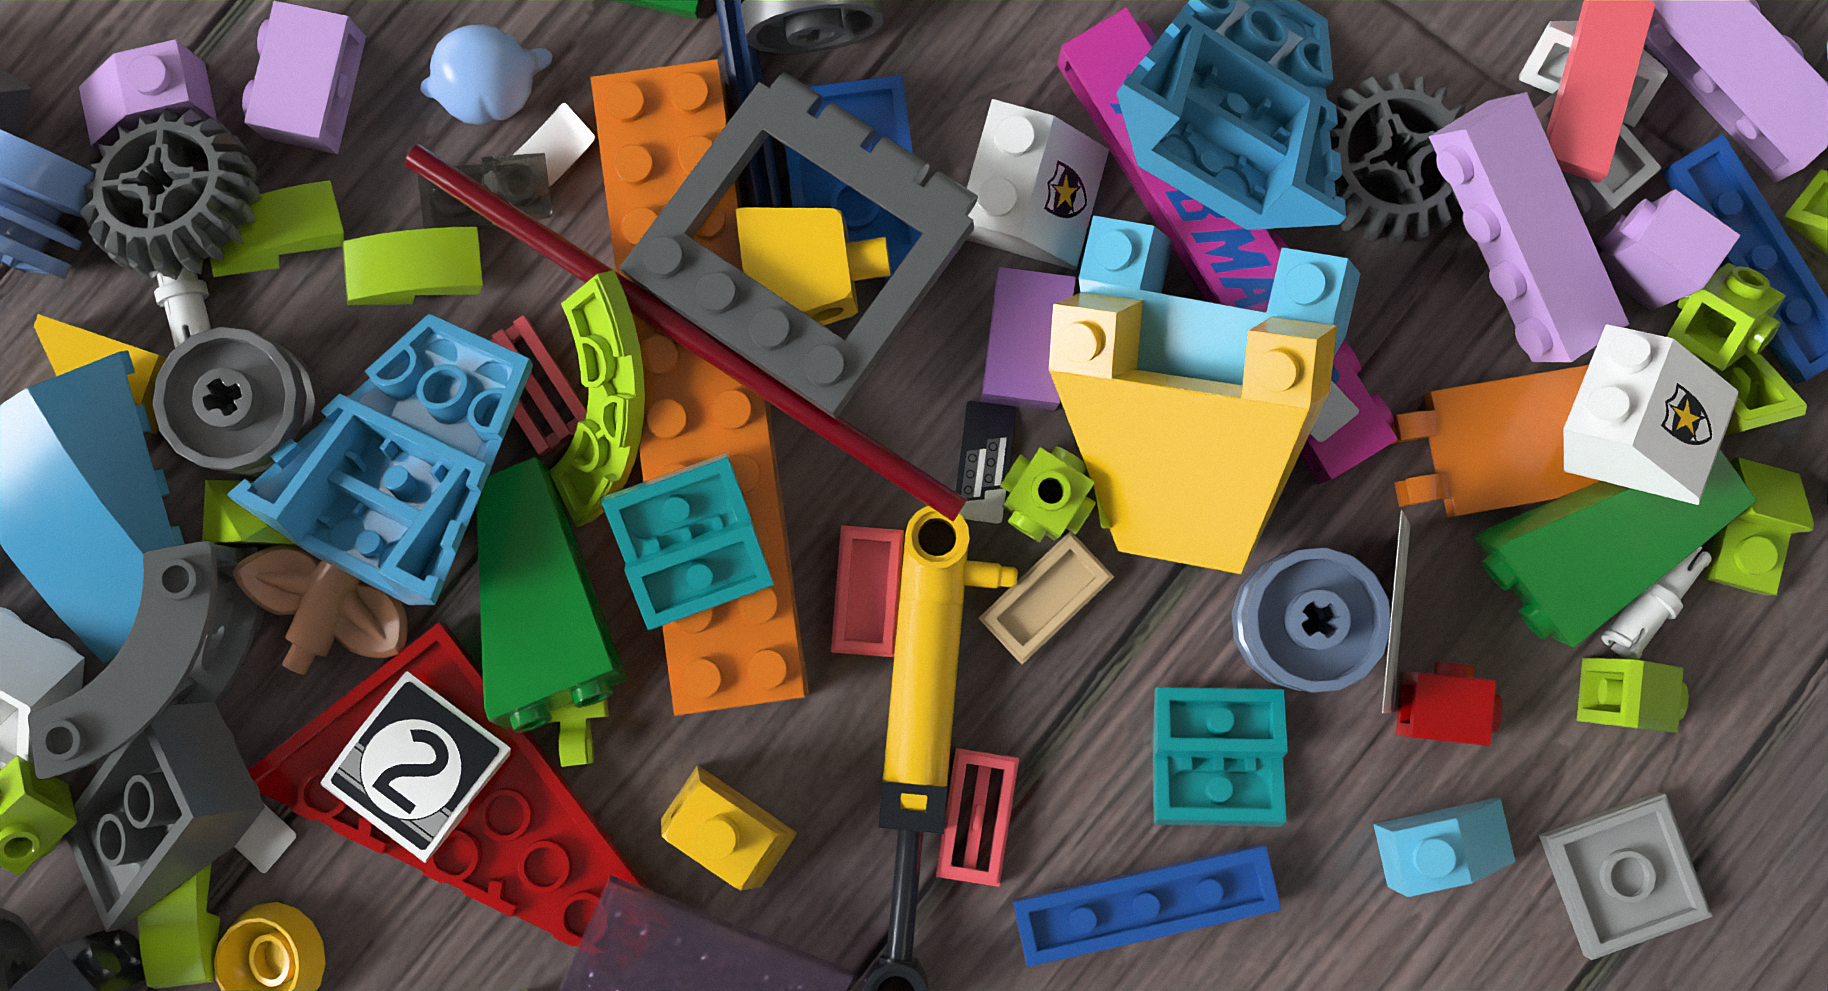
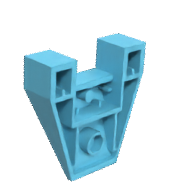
[1078,216,1361,385]

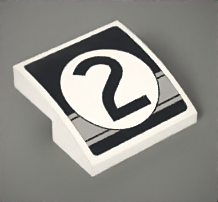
[320,671,511,863]

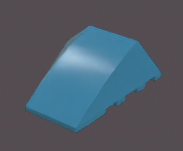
[1116,0,1347,230]
[227,314,533,605]
[0,350,184,664]

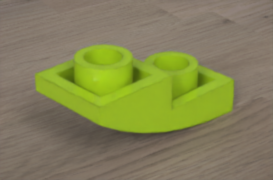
[209,180,344,277]
[343,227,483,305]
[138,863,220,989]

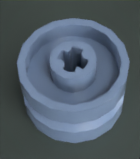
[1231,548,1391,692]

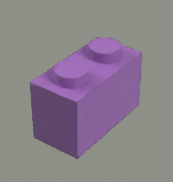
[980,267,1076,411]

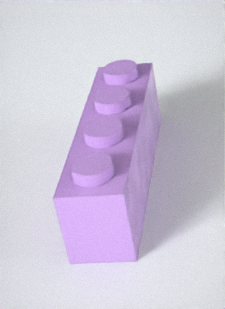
[1645,0,1828,183]
[1428,92,1629,362]

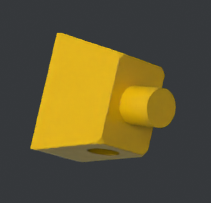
[735,207,891,326]
[661,765,797,890]

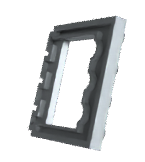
[619,72,978,419]

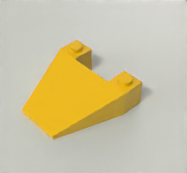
[1049,292,1337,574]

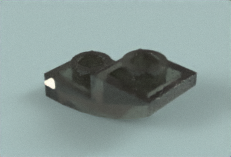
[417,153,552,230]

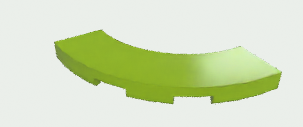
[549,270,645,527]

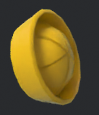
[214,902,326,991]

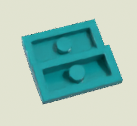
[601,452,774,630]
[1153,687,1288,827]

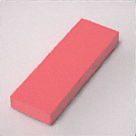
[1545,0,1656,183]

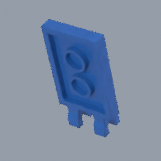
[785,75,923,320]

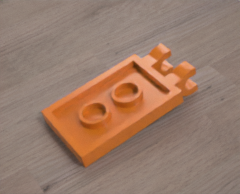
[1388,365,1601,518]

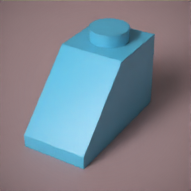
[1373,798,1516,897]

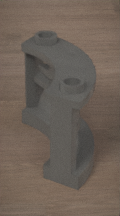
[28,541,265,779]

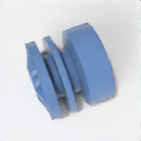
[0,130,96,279]

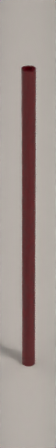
[405,144,967,522]

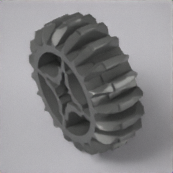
[1330,72,1466,245]
[79,108,262,280]

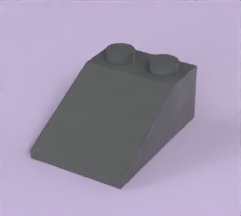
[65,701,265,932]

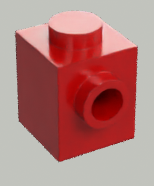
[1396,662,1502,746]

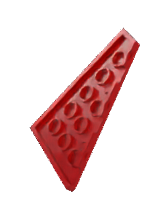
[248,622,677,971]

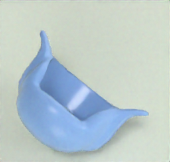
[420,24,553,125]

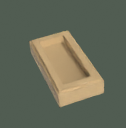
[978,531,1114,664]

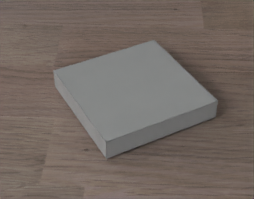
[1539,792,1712,960]

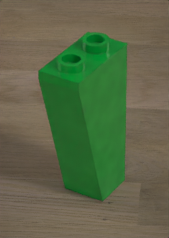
[1473,450,1757,648]
[476,457,627,733]

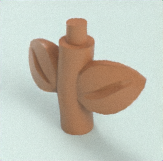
[232,544,408,675]

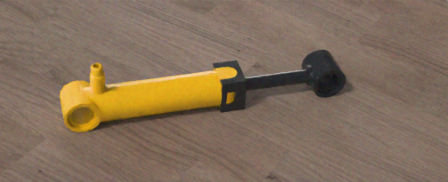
[863,506,1018,991]

